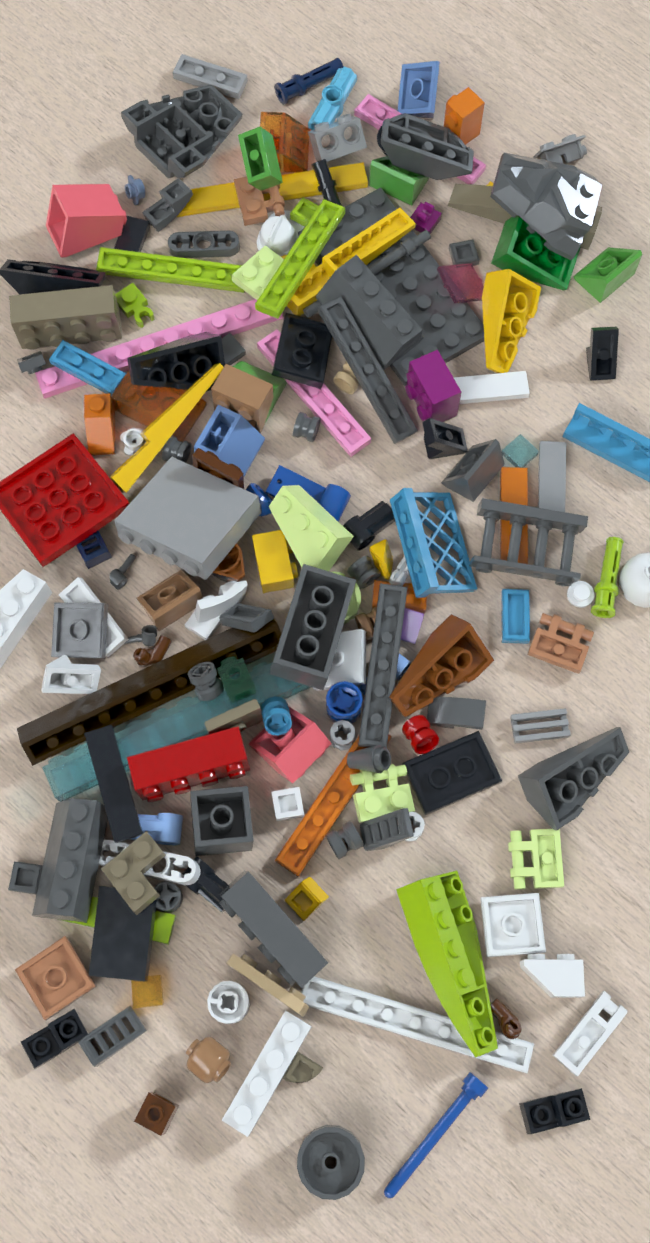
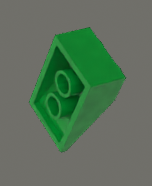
[491,216,581,291]

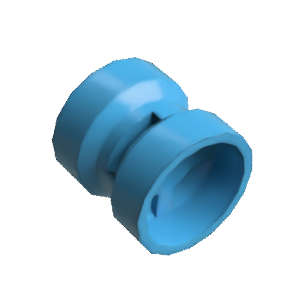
[261,696,292,736]

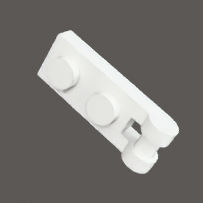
[553,991,628,1076]

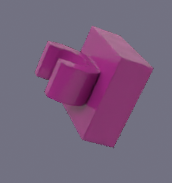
[410,201,442,234]

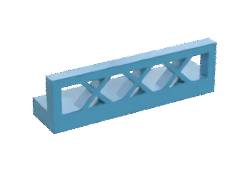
[562,403,650,482]

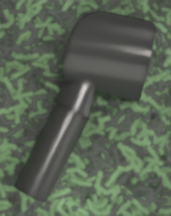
[110,554,136,590]
[124,625,157,647]

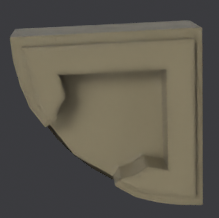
[282,1052,323,1083]

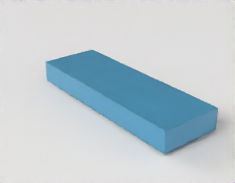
[49,340,128,398]

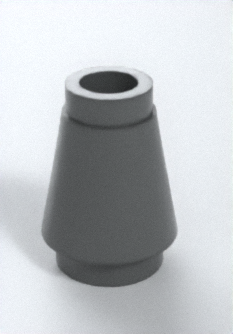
[347,745,391,773]

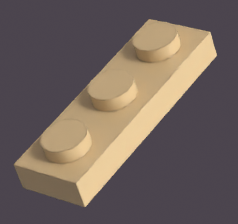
[227,953,309,1017]

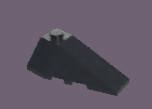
[127,332,225,392]

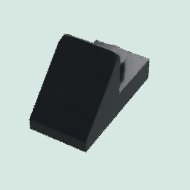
[586,326,619,381]
[422,418,468,459]

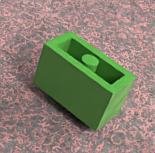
[238,127,283,191]

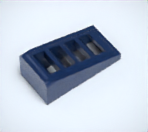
[76,531,112,569]

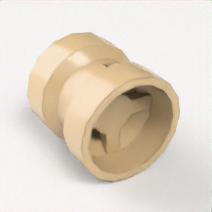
[333,361,359,395]

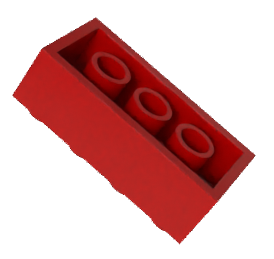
[127,726,250,802]

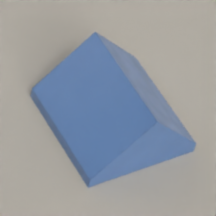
[397,61,440,119]

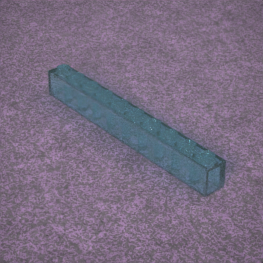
[42,662,310,802]

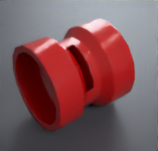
[402,715,439,754]

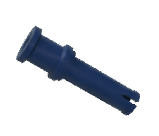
[274,58,344,105]

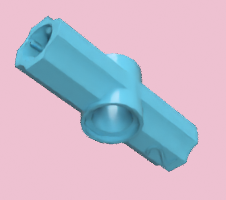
[308,66,357,130]

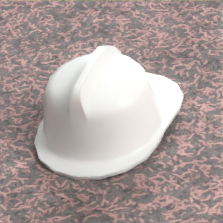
[257,210,304,257]

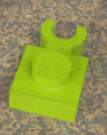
[115,283,155,328]

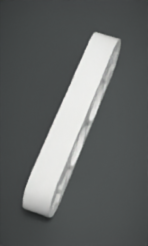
[99,840,201,885]

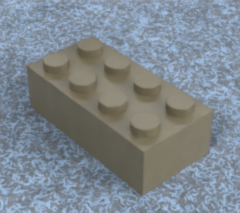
[9,285,122,350]

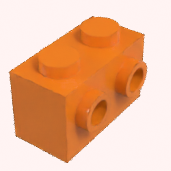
[444,87,485,145]

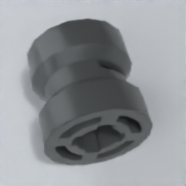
[188,662,224,701]
[325,821,364,860]

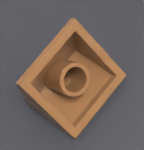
[137,570,203,632]

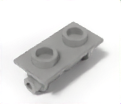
[533,134,587,164]

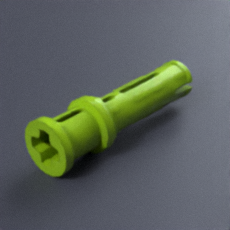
[591,537,624,618]

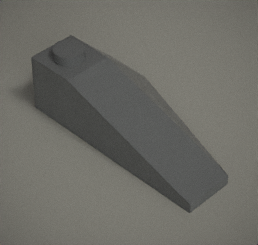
[518,727,629,830]

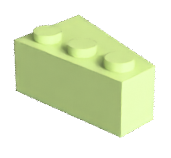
[269,485,354,571]

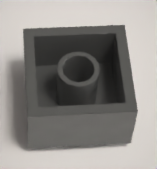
[190,786,254,856]

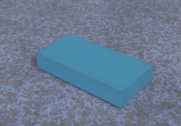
[501,589,530,644]

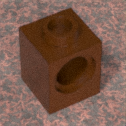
[134,1092,179,1136]

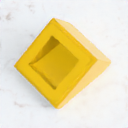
[369,539,393,580]
[285,877,329,921]

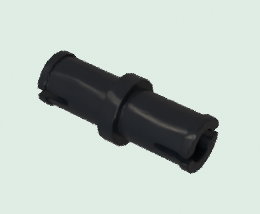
[311,159,342,206]

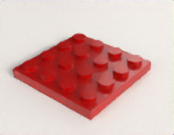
[0,433,130,567]

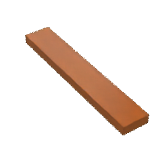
[275,734,392,877]

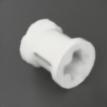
[398,812,425,842]

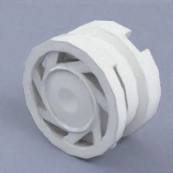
[207,981,250,1024]

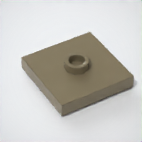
[204,699,263,734]

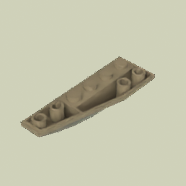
[448,183,602,250]

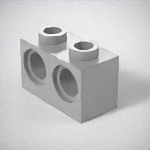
[308,114,367,162]

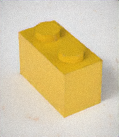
[252,530,298,594]

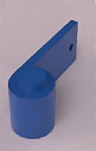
[265,465,351,522]

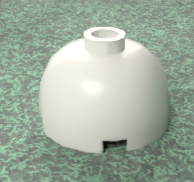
[618,552,650,608]

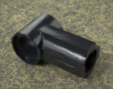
[343,501,395,551]
[182,856,228,913]

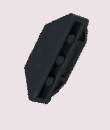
[0,259,106,295]

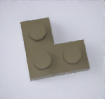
[101,831,166,915]

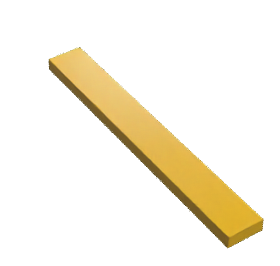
[177,162,368,217]

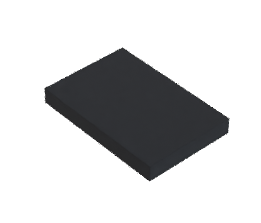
[272,313,332,389]
[402,731,502,815]
[89,886,158,982]

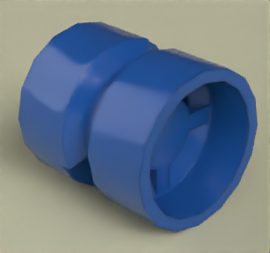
[326,681,363,724]

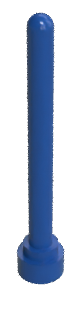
[384,1072,488,1199]

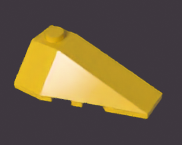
[482,269,541,373]

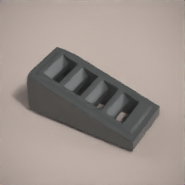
[360,808,414,851]
[78,1006,147,1067]

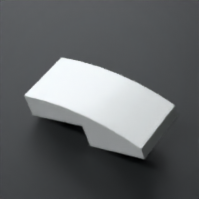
[195,580,248,623]

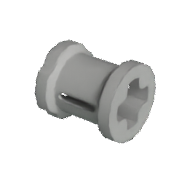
[330,720,355,751]

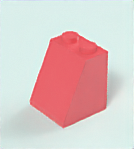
[46,184,127,258]

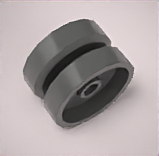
[297,1125,365,1200]

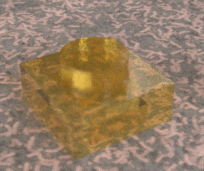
[131,975,164,1009]

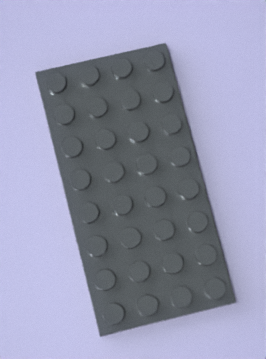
[298,187,484,386]

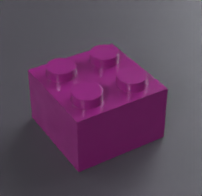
[405,349,462,422]

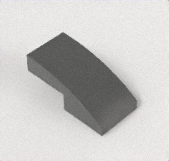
[142,178,193,232]
[427,697,486,730]

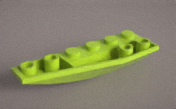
[396,871,498,1057]

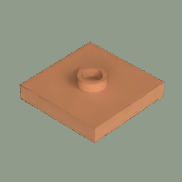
[15,936,97,1020]

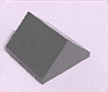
[441,439,505,502]

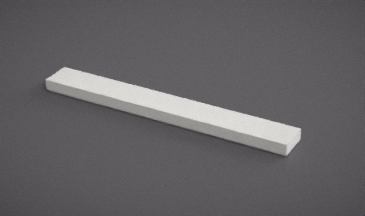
[301,976,534,1074]

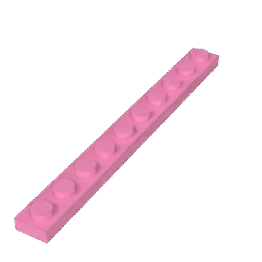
[35,299,283,399]

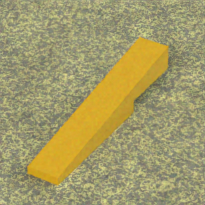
[287,207,416,316]
[109,363,224,493]

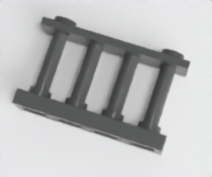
[469,498,588,586]

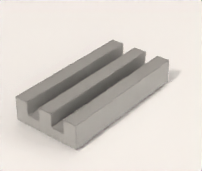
[510,708,571,744]

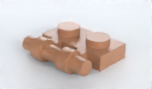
[234,177,285,226]
[527,613,594,674]

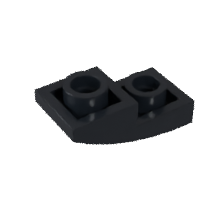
[21,1009,88,1070]
[519,1088,591,1134]

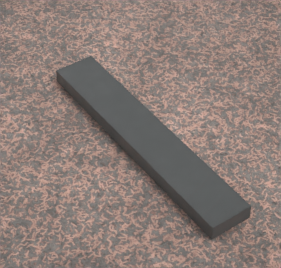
[318,296,418,444]
[358,583,407,748]

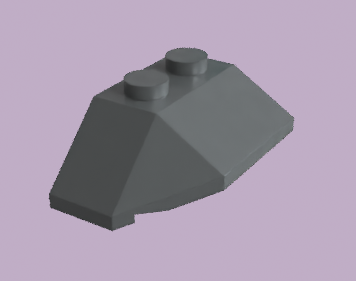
[381,113,474,180]

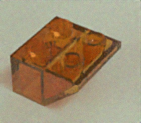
[260,112,310,173]

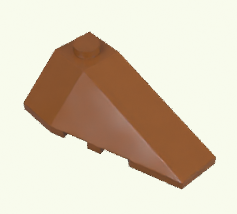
[389,614,494,717]

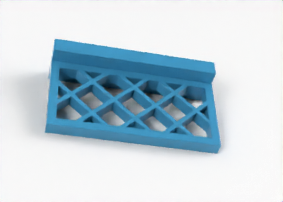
[390,488,477,598]

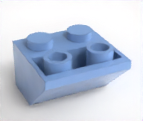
[194,405,265,477]

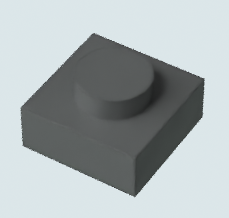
[17,351,46,374]

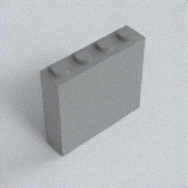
[114,457,261,580]

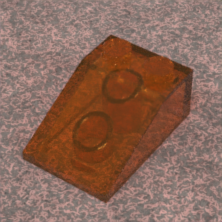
[111,371,207,442]

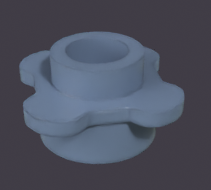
[125,175,145,205]

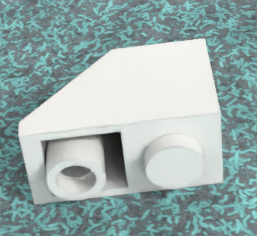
[520,954,585,998]

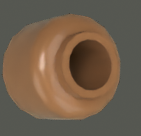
[186,1037,231,1083]

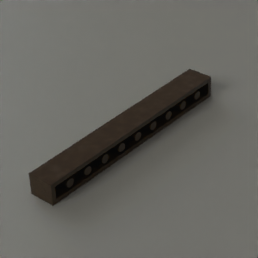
[17,619,282,766]

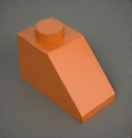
[84,394,115,455]

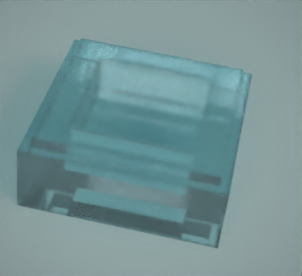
[502,434,539,468]

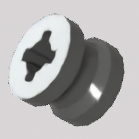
[293,412,321,442]
[162,436,192,463]
[347,556,381,589]
[155,881,183,913]

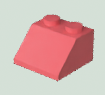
[248,706,332,784]

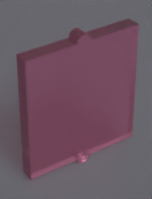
[437,263,484,304]

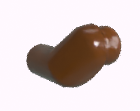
[133,635,172,667]
[490,998,522,1039]

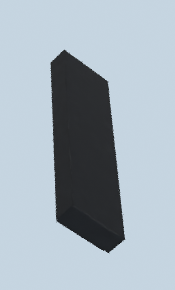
[84,725,143,843]

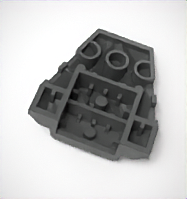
[121,85,243,178]
[490,152,602,260]

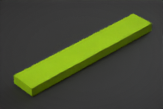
[255,199,345,319]
[96,247,245,293]

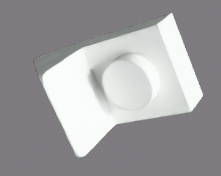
[41,655,101,694]

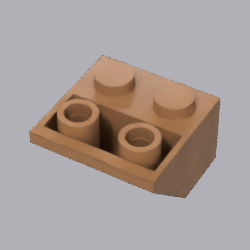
[211,364,273,434]

